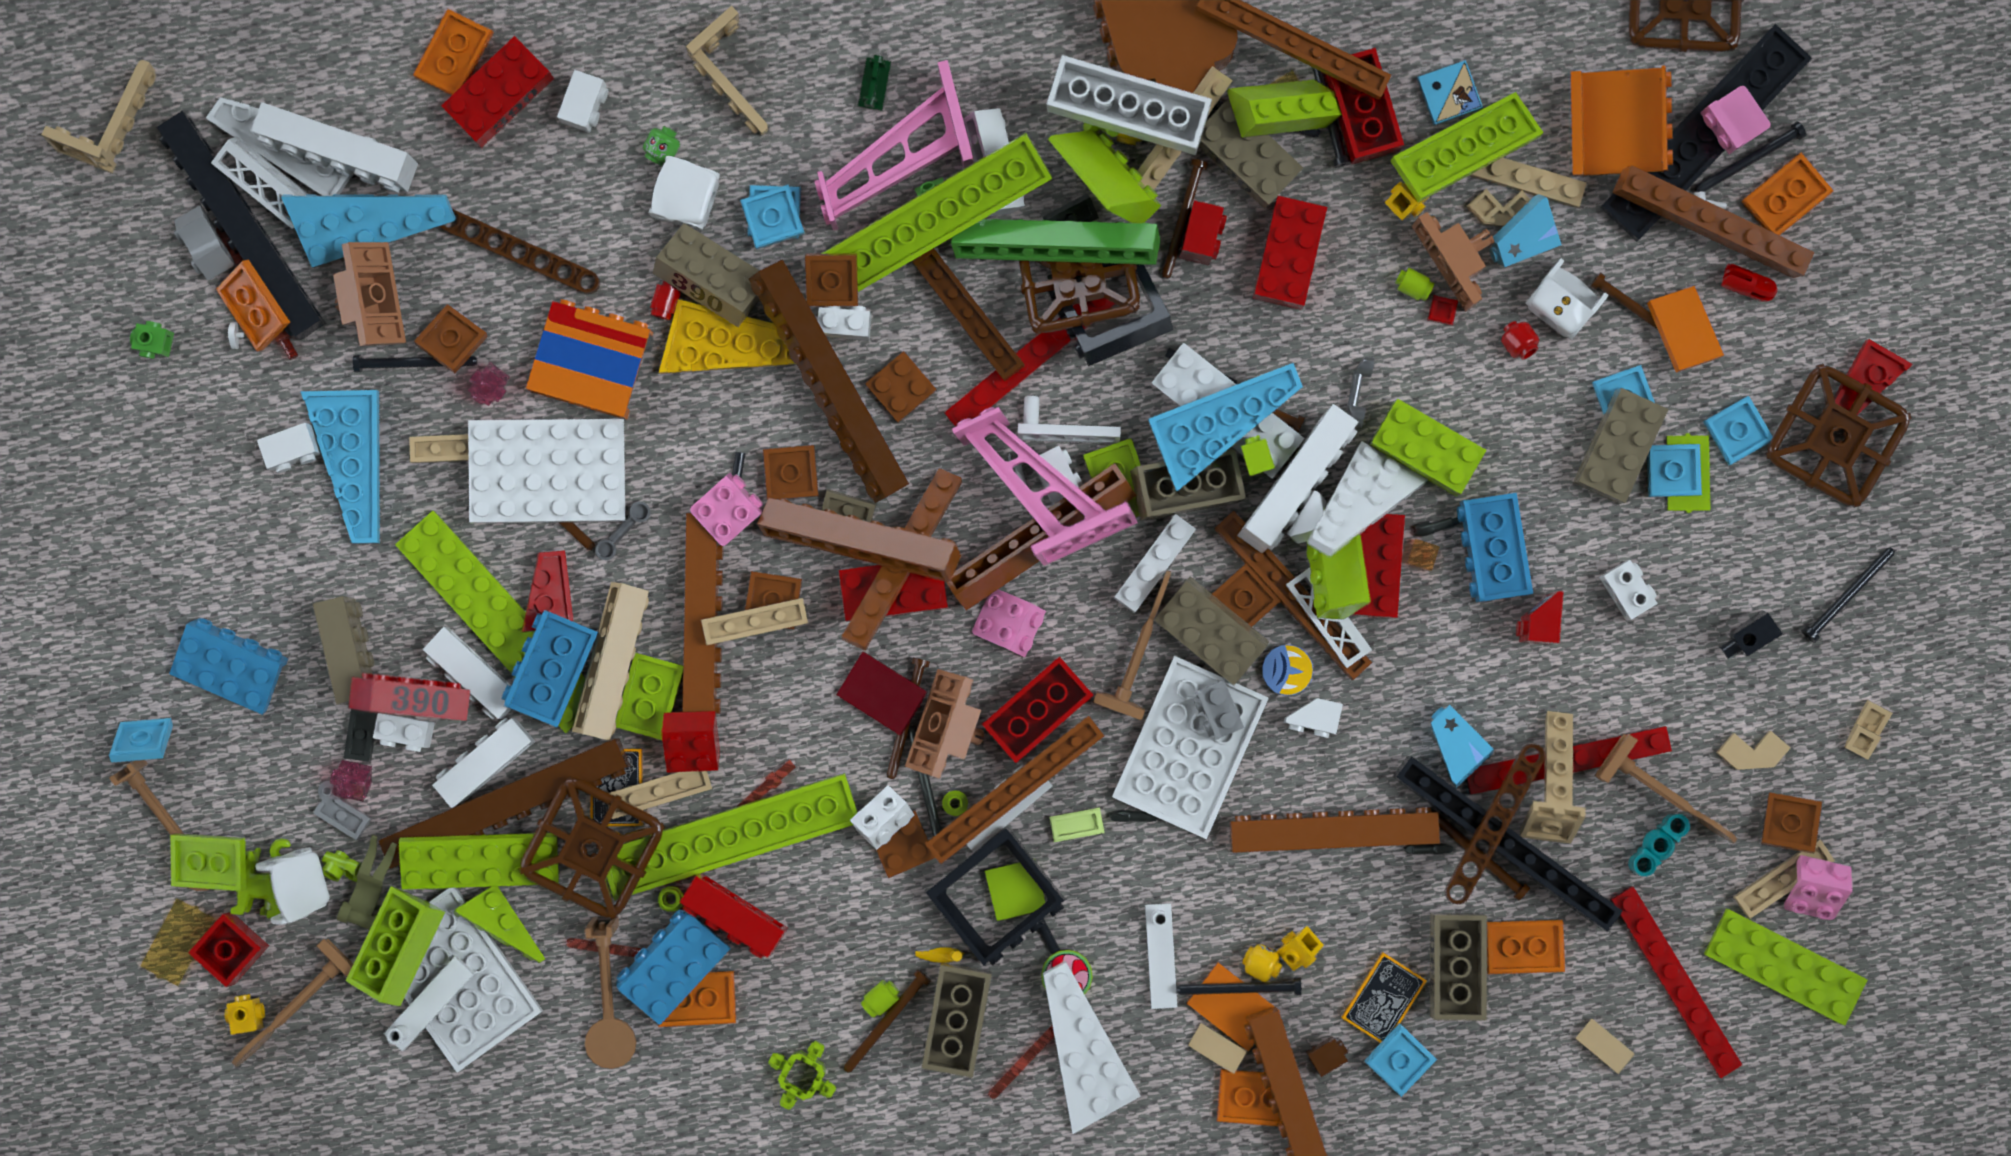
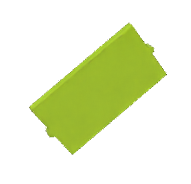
[1666,433,1711,513]

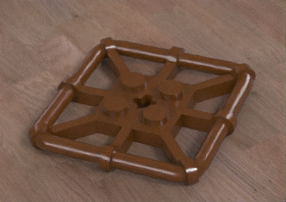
[1629,0,1744,52]
[1019,221,1140,334]
[1765,363,1912,508]
[519,776,665,920]

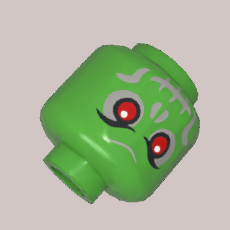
[643,126,681,166]

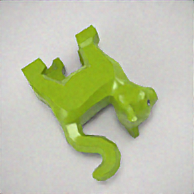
[231,838,291,919]

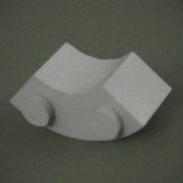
[174,205,235,281]

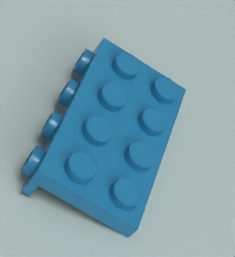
[1457,493,1533,603]
[501,610,598,727]
[169,618,288,715]
[616,910,731,1025]

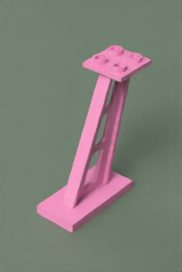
[814,60,974,231]
[952,407,1138,566]

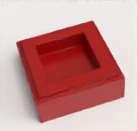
[1427,295,1459,326]

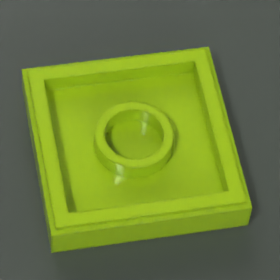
[985,858,1046,921]

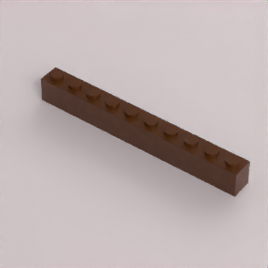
[749,259,909,503]
[378,738,631,871]

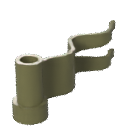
[336,835,397,930]

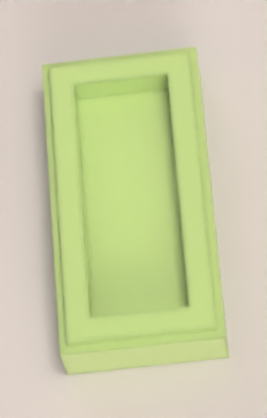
[1049,807,1105,842]

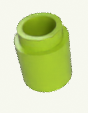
[1395,267,1435,301]
[861,980,899,1018]

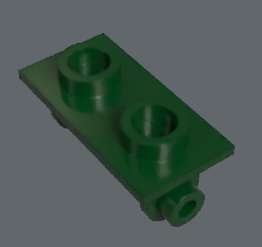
[858,55,891,111]

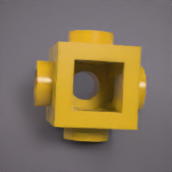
[1385,181,1429,221]
[1276,926,1324,971]
[224,994,265,1035]

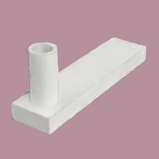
[1018,396,1121,444]
[1145,903,1177,1009]
[384,956,475,1051]

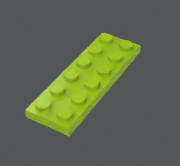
[1391,92,1544,203]
[399,833,559,890]
[1704,908,1868,1026]

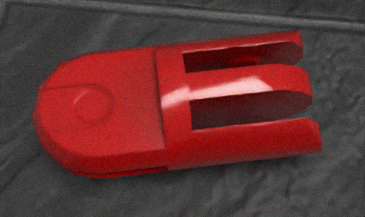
[1721,263,1778,302]

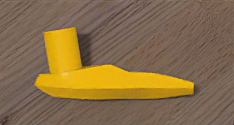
[915,947,965,963]

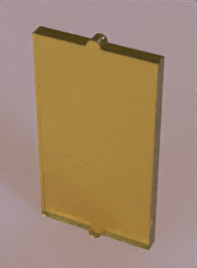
[141,898,215,986]

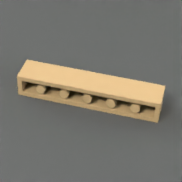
[572,582,649,741]

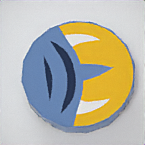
[1262,645,1313,696]

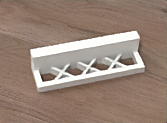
[211,136,308,229]
[1286,567,1372,668]

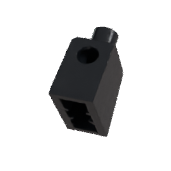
[1720,610,1783,660]

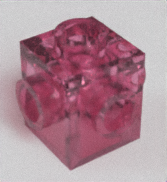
[468,362,510,406]
[330,760,372,802]

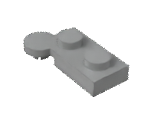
[313,781,372,840]

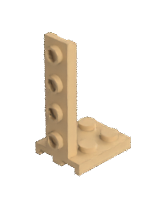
[686,6,768,136]
[41,60,156,174]
[1520,711,1586,844]

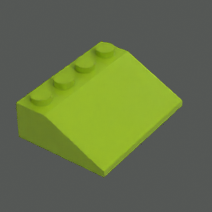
[1048,130,1162,223]

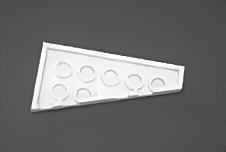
[206,97,376,196]
[1308,441,1428,556]
[1043,960,1141,1134]

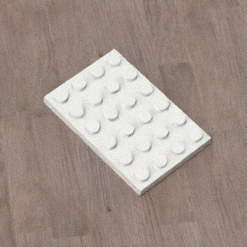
[468,419,625,524]
[1112,656,1268,839]
[405,888,543,1073]

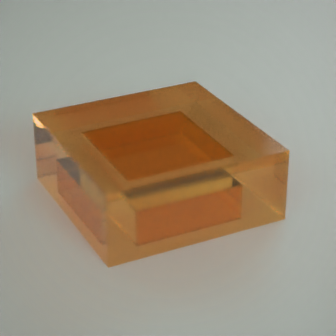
[1407,539,1440,571]

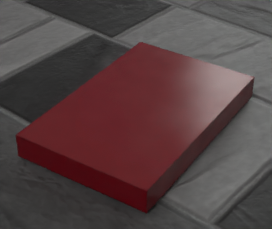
[836,651,928,736]

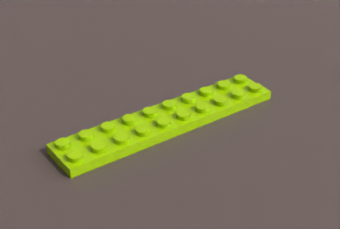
[821,133,1052,292]
[395,510,586,733]
[607,773,858,901]

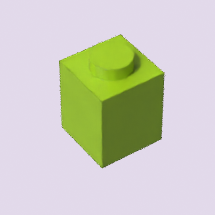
[1241,435,1275,476]

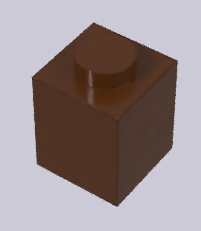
[1306,1036,1349,1077]

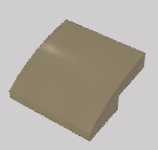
[822,489,877,522]

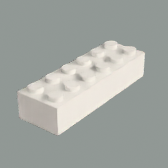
[1047,55,1212,155]
[251,102,418,193]
[1152,342,1305,479]
[1237,404,1358,553]

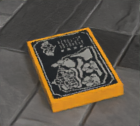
[590,749,643,826]
[1341,952,1427,1043]

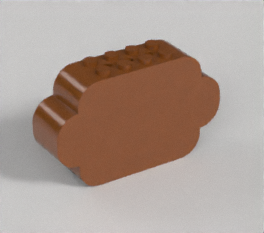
[1093,0,1238,93]

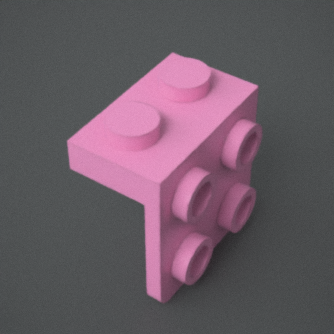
[1701,86,1771,155]
[690,473,763,546]
[972,589,1046,657]
[1784,855,1852,920]

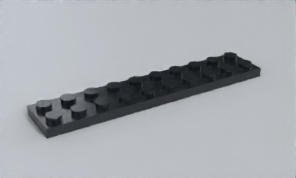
[1600,24,1813,242]

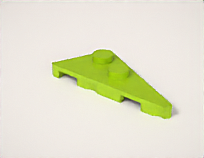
[453,886,545,963]

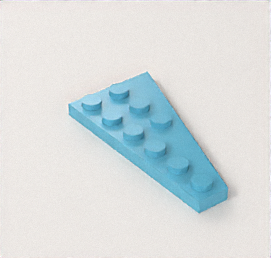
[281,194,456,267]
[1148,363,1303,492]
[300,390,380,544]

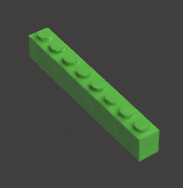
[951,218,1160,265]

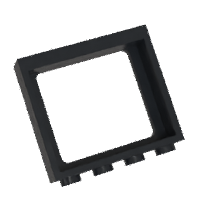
[1047,263,1173,367]
[926,827,1066,966]

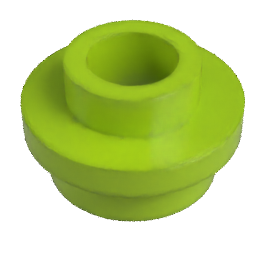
[942,790,968,816]
[658,886,684,912]

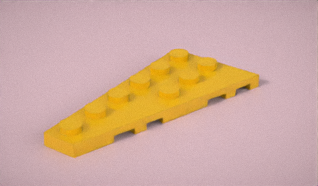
[659,299,796,374]

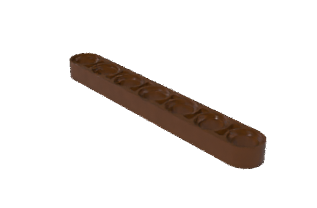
[440,209,600,295]
[1445,744,1545,905]

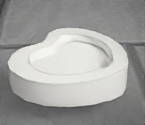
[228,322,245,349]

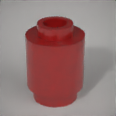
[650,281,681,320]

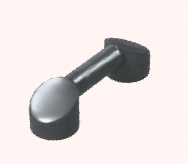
[1347,356,1375,428]
[595,501,650,560]

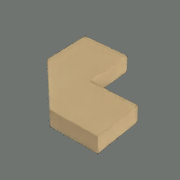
[1466,189,1531,226]
[1716,731,1790,770]

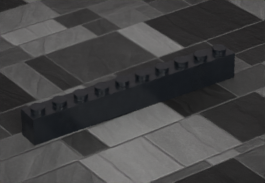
[157,111,327,340]
[1392,756,1623,932]

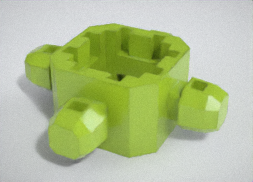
[768,1040,836,1110]

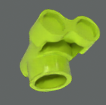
[322,850,362,882]

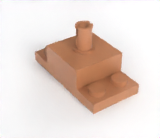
[1412,212,1494,312]
[333,242,406,346]
[905,669,984,779]

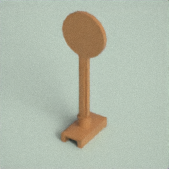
[1093,570,1171,720]
[1594,734,1738,843]
[109,760,209,891]
[585,915,637,1069]
[232,938,353,1067]

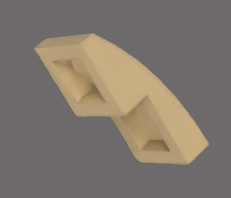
[1844,700,1893,760]
[1575,1019,1635,1075]
[1188,1023,1247,1074]

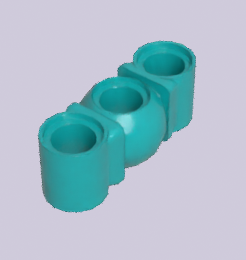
[1628,814,1690,877]

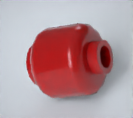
[1501,321,1540,360]

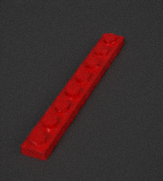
[944,298,1116,427]
[1466,726,1672,795]
[1610,886,1743,1078]

